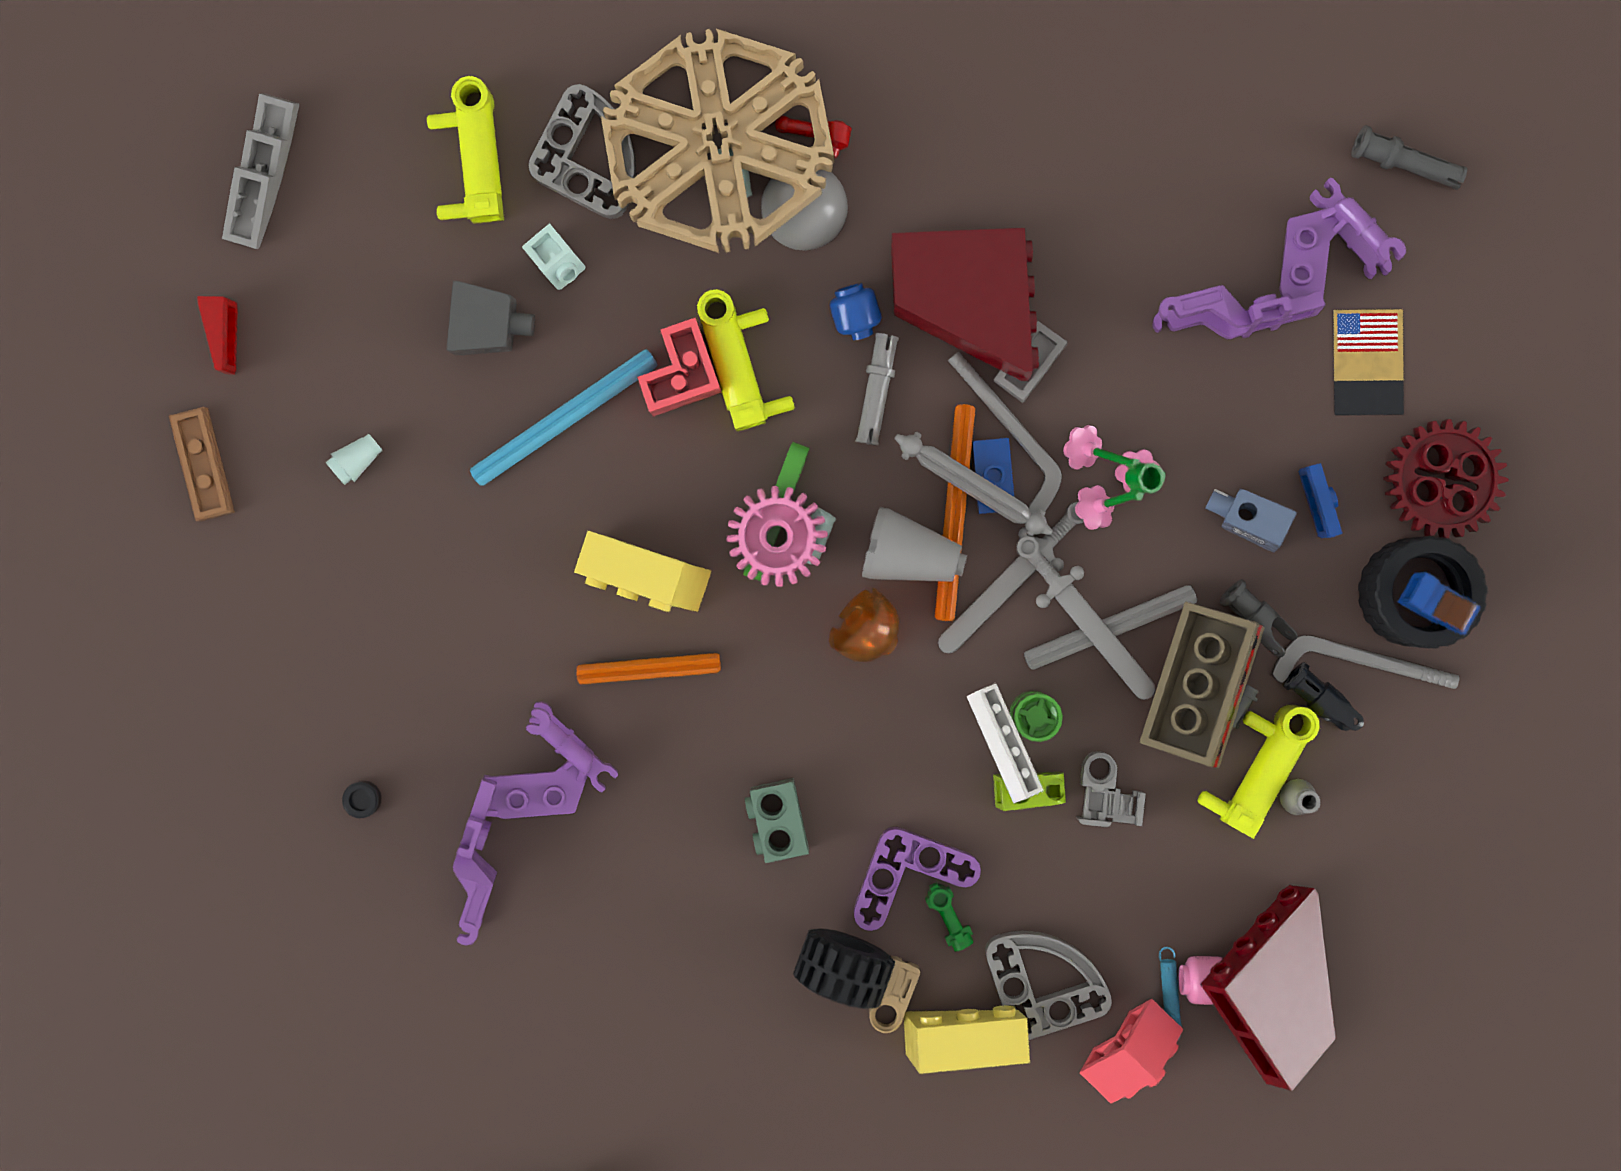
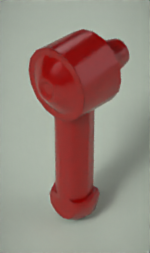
[775,116,852,159]

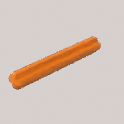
[576,653,721,684]

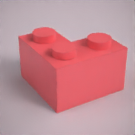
[637,318,722,416]
[1079,999,1184,1104]

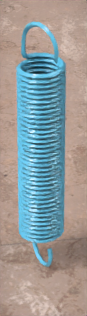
[1159,947,1181,1040]

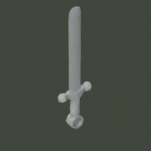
[938,502,1084,654]
[1016,536,1156,700]

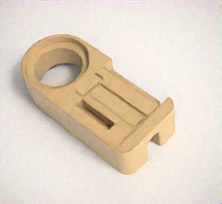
[869,956,920,1033]

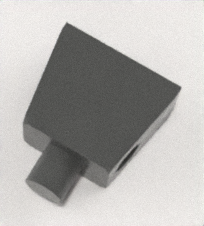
[447,281,535,356]

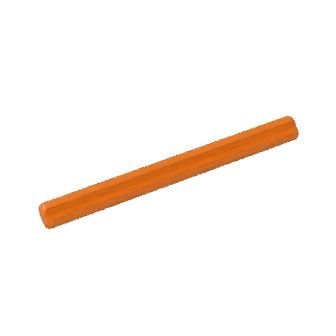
[935,404,975,621]

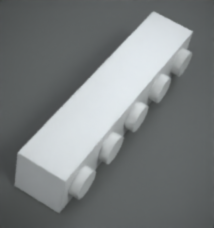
[966,683,1044,803]

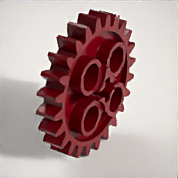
[1383,419,1509,539]

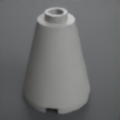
[862,507,967,582]

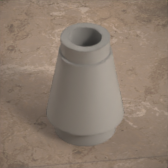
[1280,779,1320,815]

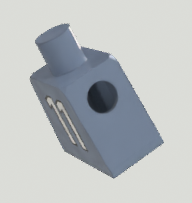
[1205,489,1297,553]

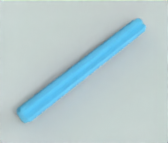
[470,349,657,486]

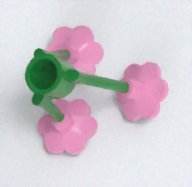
[1063,425,1166,530]

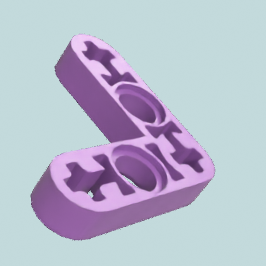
[854,827,981,931]

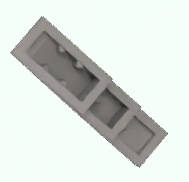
[222,93,300,249]

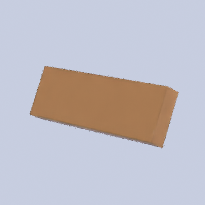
[169,407,235,522]

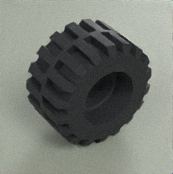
[793,928,895,1009]

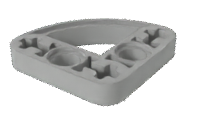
[528,84,636,219]
[985,931,1112,1040]

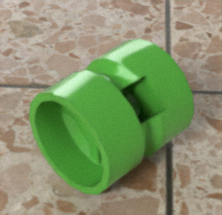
[1009,691,1063,742]

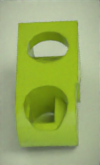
[993,772,1066,811]

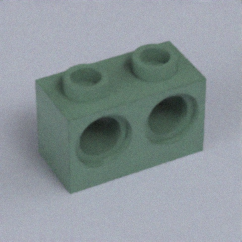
[745,778,809,863]

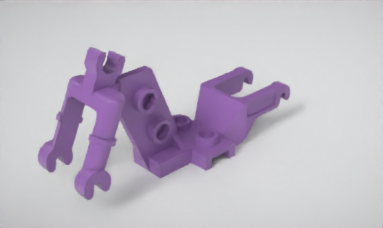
[1152,178,1406,339]
[453,701,618,945]

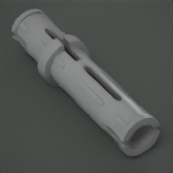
[856,333,899,446]

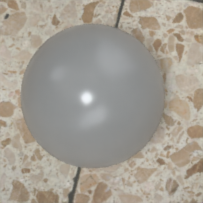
[761,170,848,251]

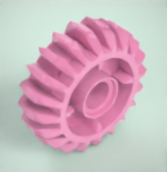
[727,486,828,587]

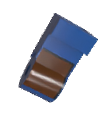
[1398,573,1480,635]

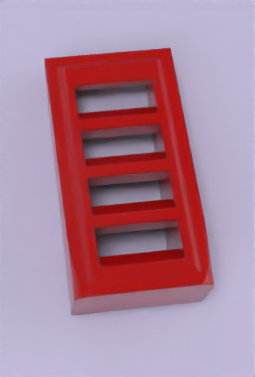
[197,296,238,374]

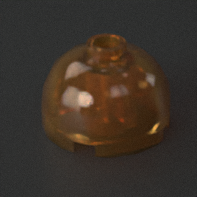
[828,588,900,663]

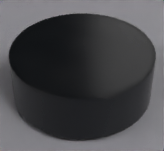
[342,781,382,818]

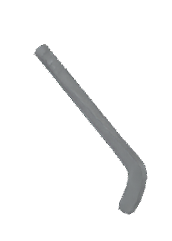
[948,351,1062,513]
[1271,635,1459,689]

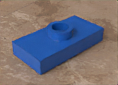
[972,438,1014,514]
[1298,463,1343,539]

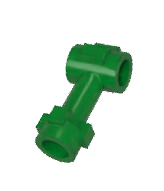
[925,882,974,952]

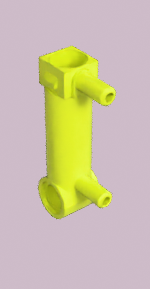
[427,76,504,224]
[697,289,795,432]
[1197,705,1320,839]

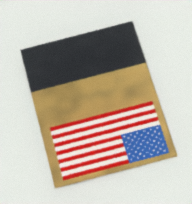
[1333,309,1404,415]

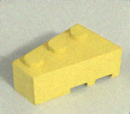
[574,531,711,612]
[904,1005,1030,1074]

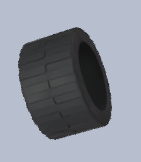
[1358,536,1488,649]

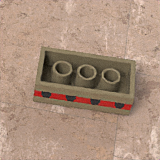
[1139,601,1265,768]

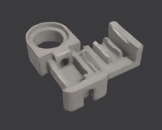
[1076,751,1146,827]

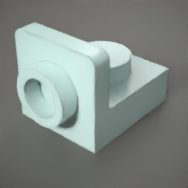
[522,223,586,290]

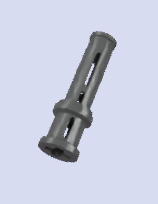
[1351,125,1467,190]

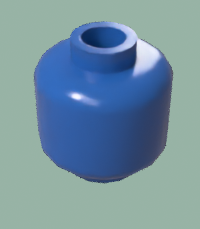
[829,283,882,340]

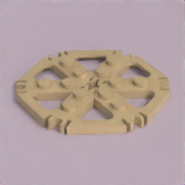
[601,29,834,253]

